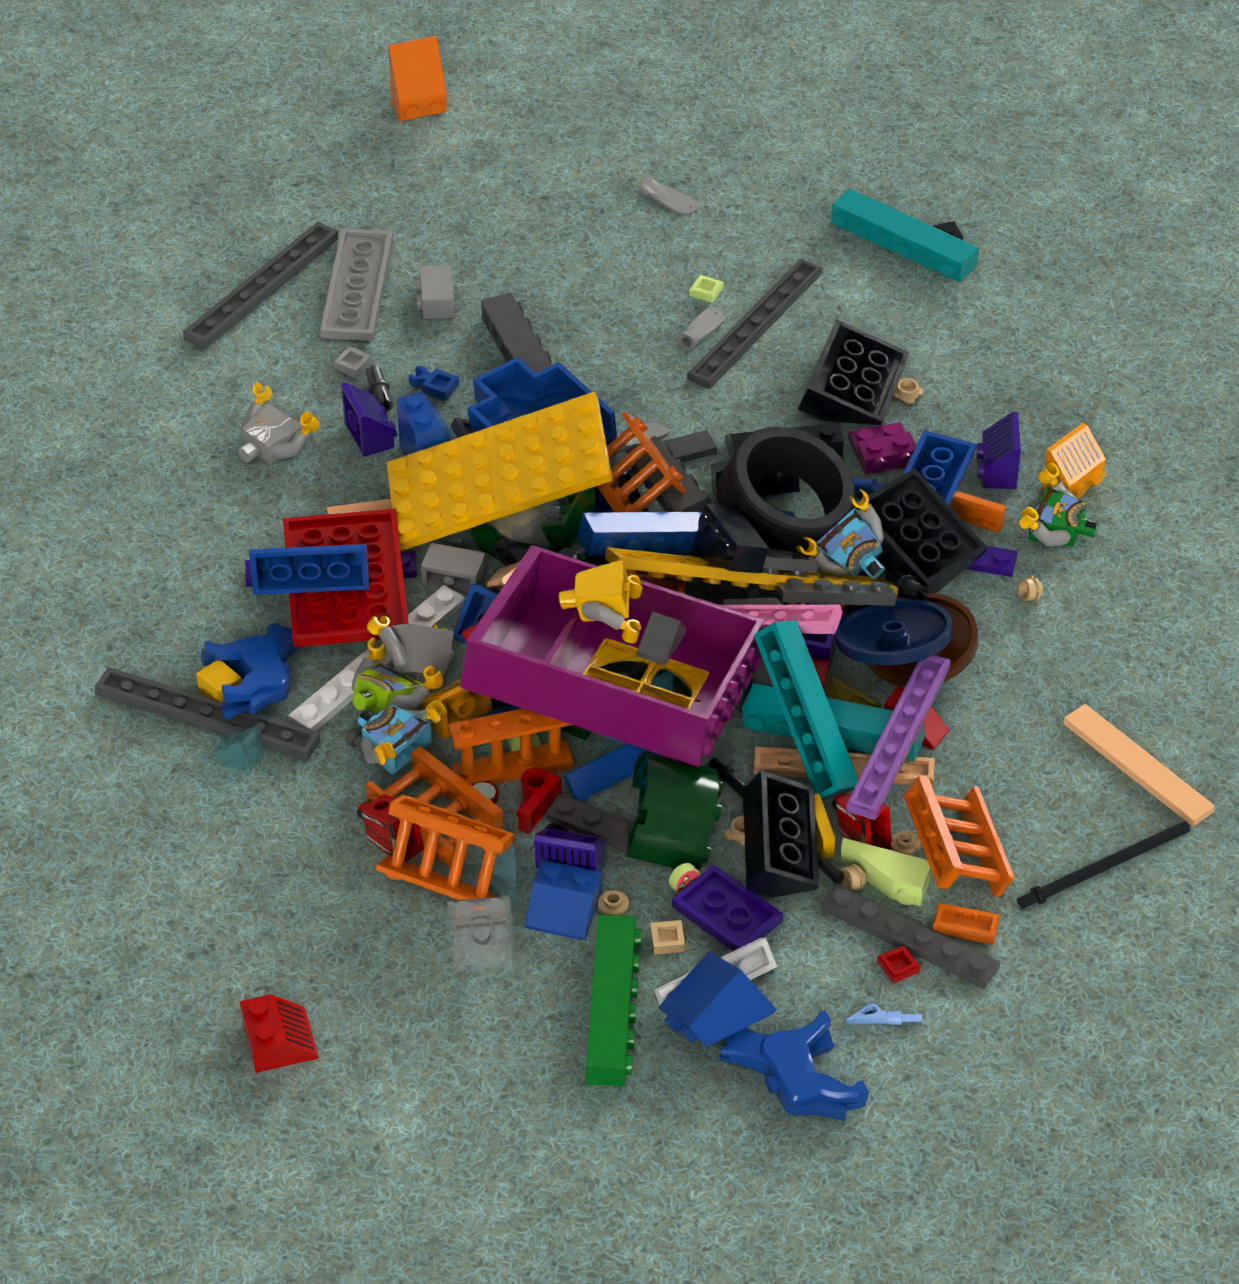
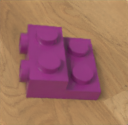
[848,422,916,474]

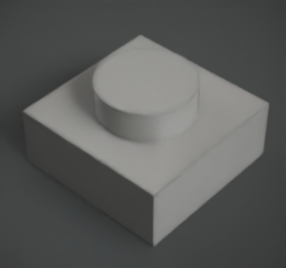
[334,346,372,379]

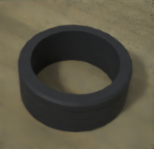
[717,427,855,557]

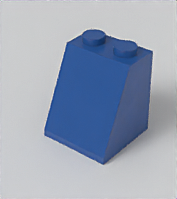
[397,392,456,456]
[658,951,777,1047]

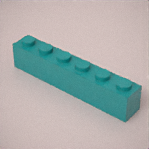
[831,188,979,282]
[754,620,858,800]
[742,683,925,762]

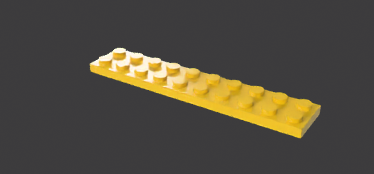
[605,547,898,599]

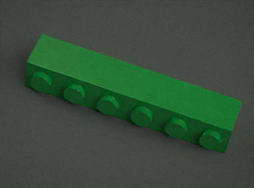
[586,915,642,1086]

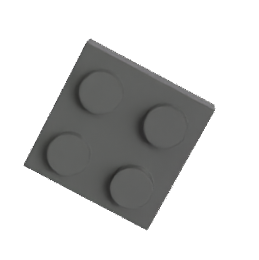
[762,549,818,577]

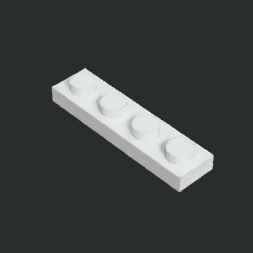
[654,938,777,1017]

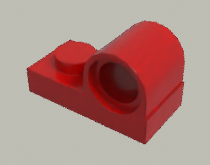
[516,768,562,834]

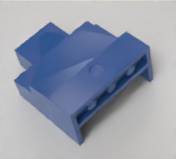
[468,357,619,457]

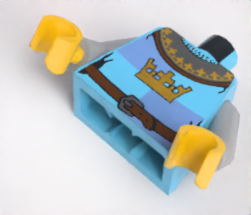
[796,489,885,580]
[358,699,448,775]

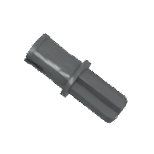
[366,365,393,411]

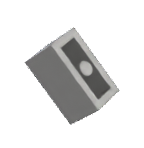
[415,265,455,319]
[421,543,486,593]

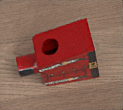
[832,793,892,850]
[357,794,424,862]

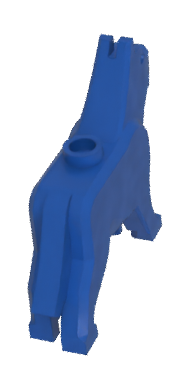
[201,623,302,719]
[719,1010,869,1121]

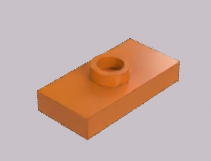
[950,491,1007,533]
[933,903,1000,945]

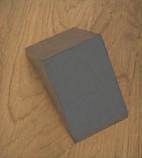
[637,611,687,666]

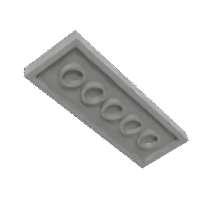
[320,228,393,341]

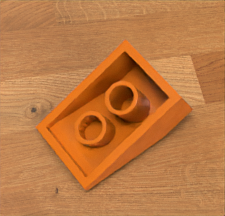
[388,36,447,121]

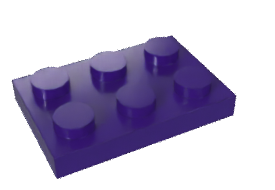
[672,864,783,951]

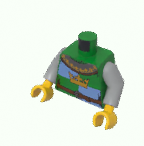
[1019,462,1099,547]

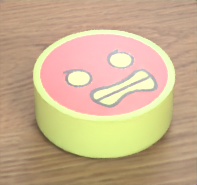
[669,863,700,893]

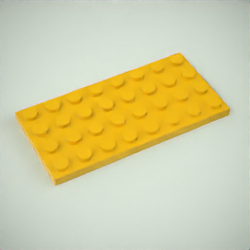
[386,392,613,551]

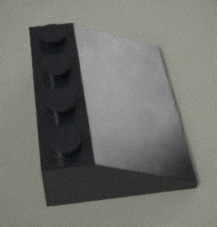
[798,319,910,426]
[851,468,988,593]

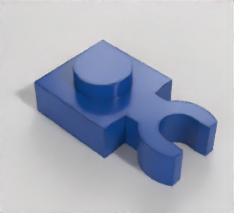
[408,365,459,401]

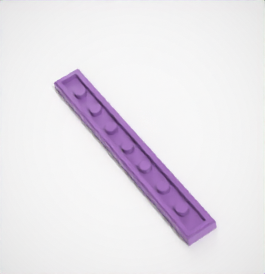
[846,655,951,820]

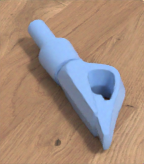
[845,1004,922,1025]

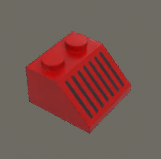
[239,994,319,1073]

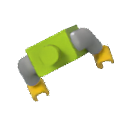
[352,638,443,715]

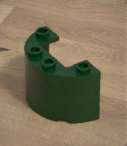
[470,487,595,562]
[626,751,723,870]

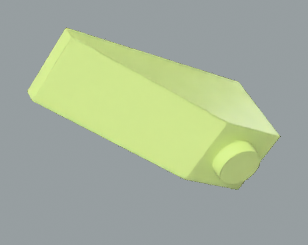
[841,838,932,907]

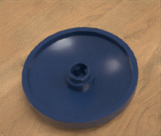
[835,598,953,665]

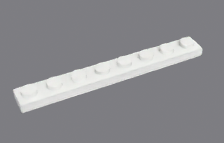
[288,585,466,731]

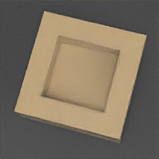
[650,920,685,955]

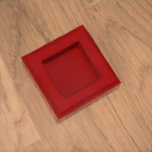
[877,945,921,984]

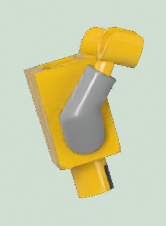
[559,560,643,644]

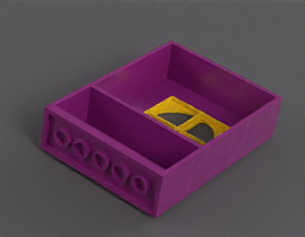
[460,545,764,767]

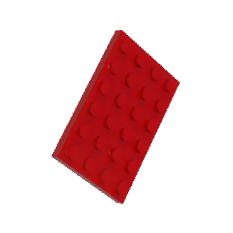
[283,509,409,647]

